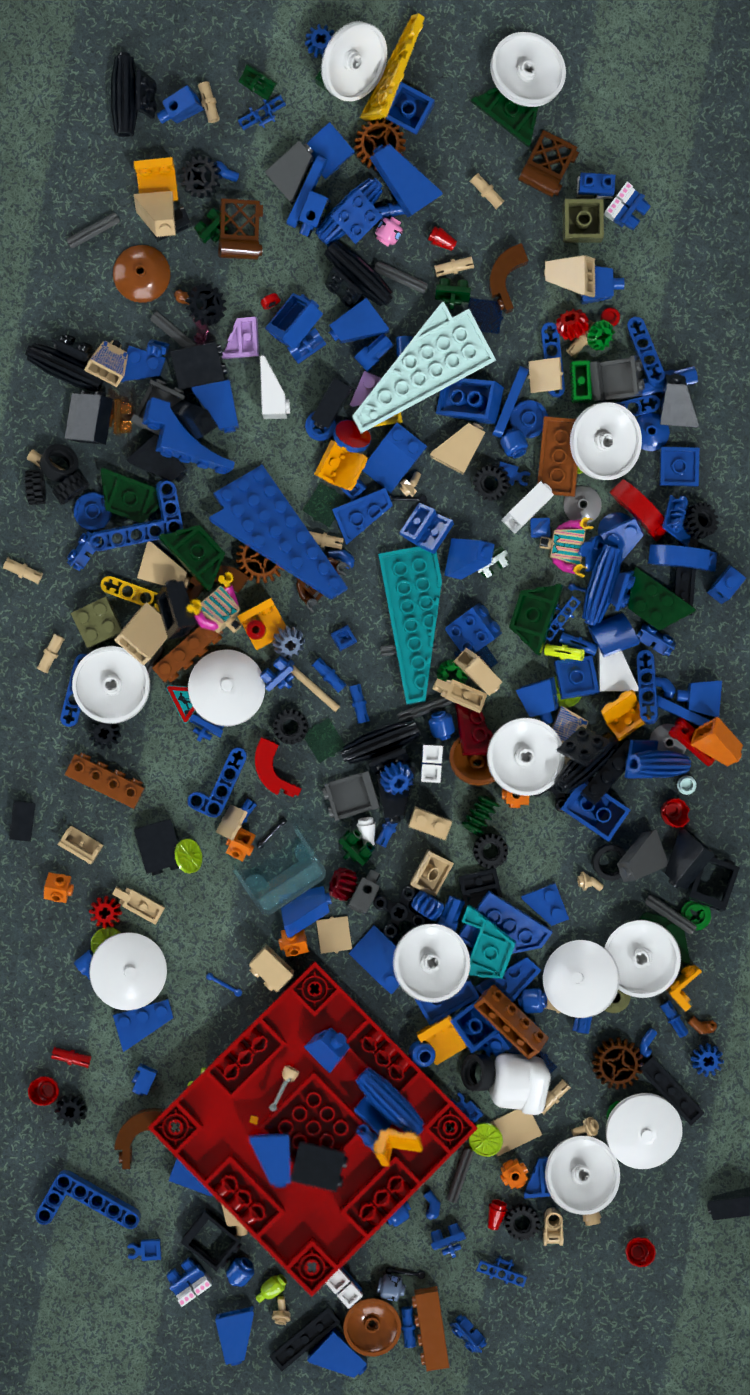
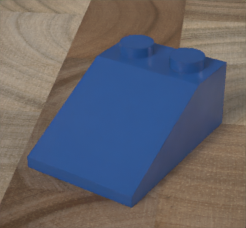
[436,378,504,425]
[362,422,427,493]
[561,781,630,842]
[349,925,400,995]

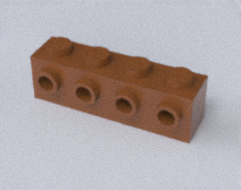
[152,626,224,683]
[65,752,146,809]
[474,984,549,1060]
[412,1286,449,1371]

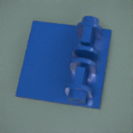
[662,495,691,547]

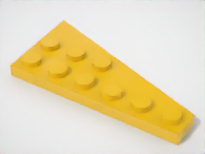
[359,13,425,121]

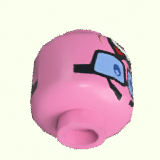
[375,216,403,246]

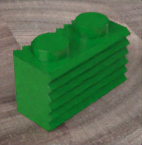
[569,361,592,403]

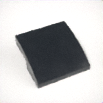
[458,868,502,909]

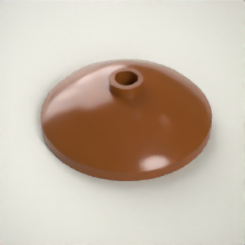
[113,245,171,303]
[449,737,495,786]
[343,1298,401,1357]

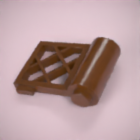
[518,130,579,197]
[218,198,263,260]

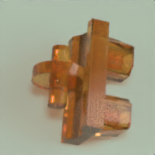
[109,399,133,436]

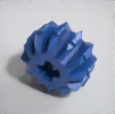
[305,24,334,58]
[380,761,414,795]
[411,890,444,921]
[690,1043,724,1077]

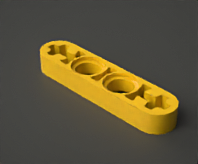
[101,576,160,612]

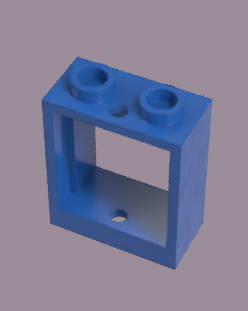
[265,293,323,350]

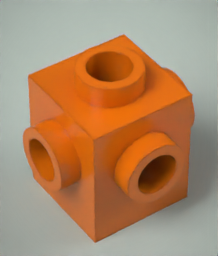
[501,788,530,808]
[226,828,256,862]
[44,872,74,903]
[278,929,309,957]
[500,1158,529,1189]

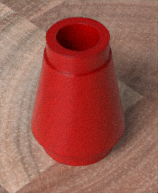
[427,226,457,251]
[487,1199,507,1230]

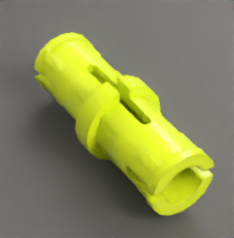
[544,644,585,661]

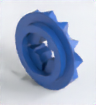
[305,411,336,441]

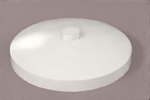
[322,22,387,101]
[490,32,566,107]
[570,402,642,480]
[72,646,150,724]
[188,650,265,726]
[487,718,565,796]
[604,920,681,998]
[393,924,470,1002]
[89,932,167,1010]
[543,940,620,1018]
[605,1093,682,1169]
[545,1136,620,1215]

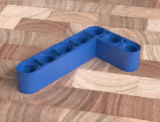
[88,480,183,551]
[36,1170,141,1229]

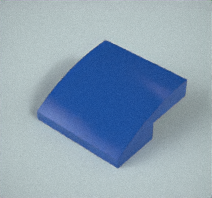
[307,122,355,180]
[399,503,454,554]
[588,613,640,657]

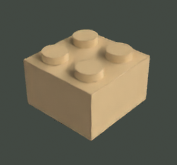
[249,944,294,992]

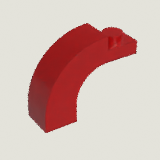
[610,479,667,542]
[255,737,302,798]

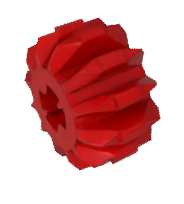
[556,308,589,341]
[89,896,122,929]

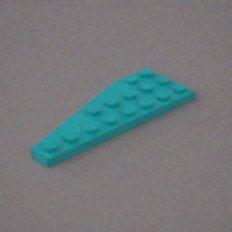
[378,546,442,705]

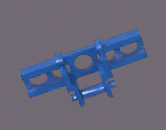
[238,95,286,130]
[546,595,581,641]
[476,1256,527,1287]

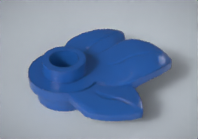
[578,535,605,572]

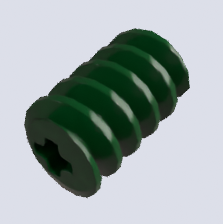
[461,795,500,837]

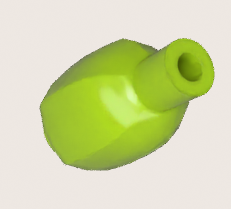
[255,1274,287,1303]

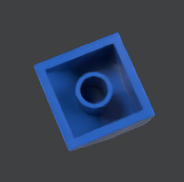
[385,82,435,135]
[450,1000,499,1053]

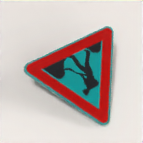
[166,685,195,724]

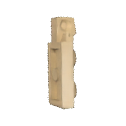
[432,678,487,713]
[112,887,165,925]

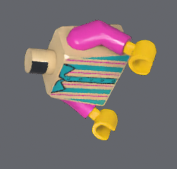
[539,517,593,577]
[187,572,242,633]

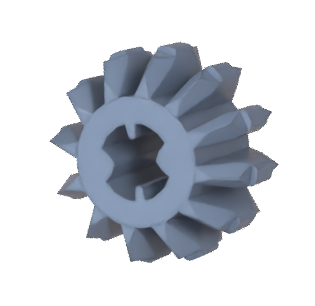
[272,625,305,659]

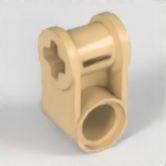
[543,1207,563,1246]

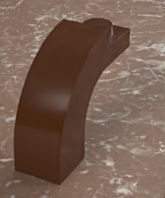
[489,243,528,314]
[187,565,249,605]
[115,1108,162,1169]

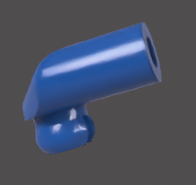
[215,161,239,182]
[328,550,355,569]
[651,677,676,699]
[639,1028,657,1057]
[423,1189,440,1220]

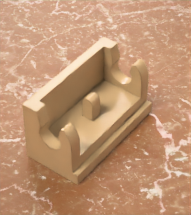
[58,826,104,865]

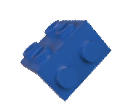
[445,602,502,654]

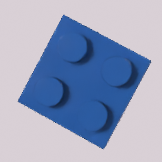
[659,447,700,487]
[554,655,600,699]

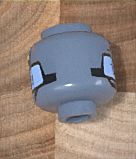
[377,1274,406,1302]

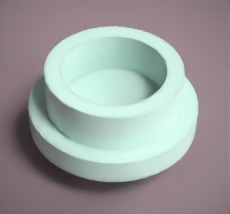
[677,775,696,795]

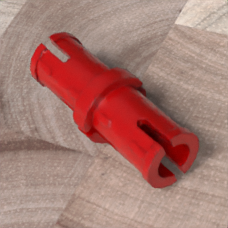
[51,1047,92,1068]

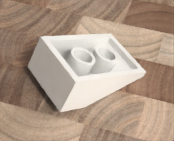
[260,356,290,419]

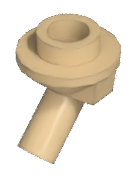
[399,472,421,497]
[577,872,604,891]
[571,1117,599,1136]
[272,1296,291,1325]

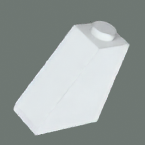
[502,481,554,534]
[598,647,638,691]

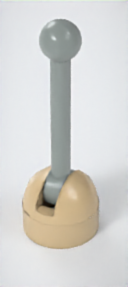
[269,1065,299,1111]

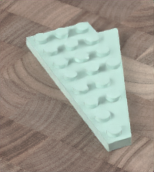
[352,302,496,433]

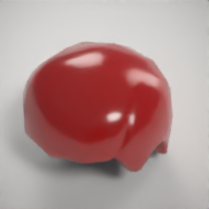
[661,798,690,828]
[28,1076,60,1106]
[625,1237,656,1267]

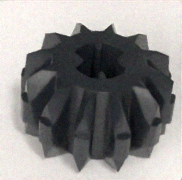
[88,721,121,750]
[55,1093,88,1127]

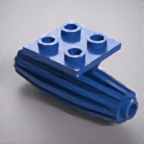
[315,178,383,247]
[582,544,636,626]
[624,740,691,778]
[354,1067,424,1136]

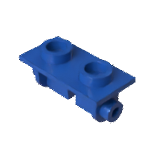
[67,531,101,571]
[637,623,676,656]
[449,1314,487,1353]

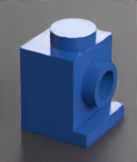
[132,1063,158,1096]

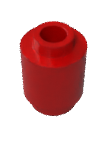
[246,620,266,640]

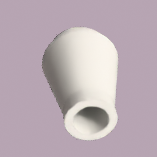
[357,817,376,846]

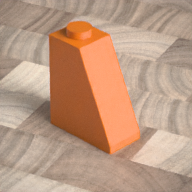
[690,717,743,767]

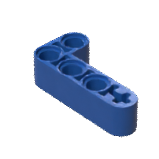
[188,747,247,818]

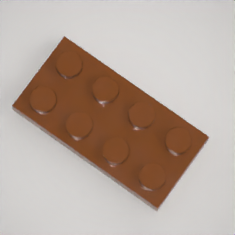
[537,416,578,497]

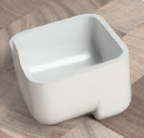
[489,1053,550,1115]

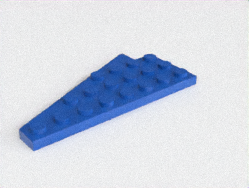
[209,465,348,600]

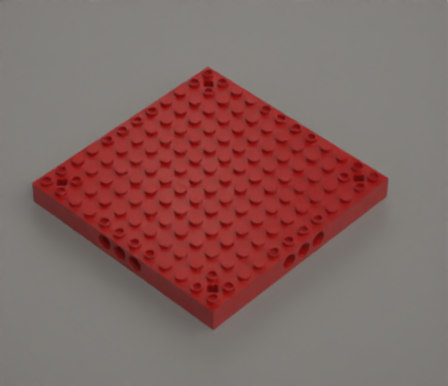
[148,961,478,1297]

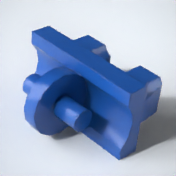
[287,328,326,364]
[260,656,295,691]
[190,712,224,742]
[431,1223,466,1258]

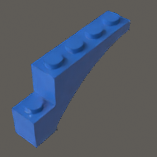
[142,397,235,474]

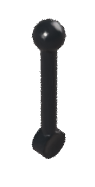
[389,495,427,503]
[257,817,287,849]
[385,1266,425,1279]

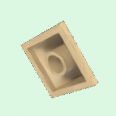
[410,849,454,897]

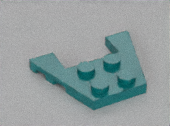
[462,904,516,979]

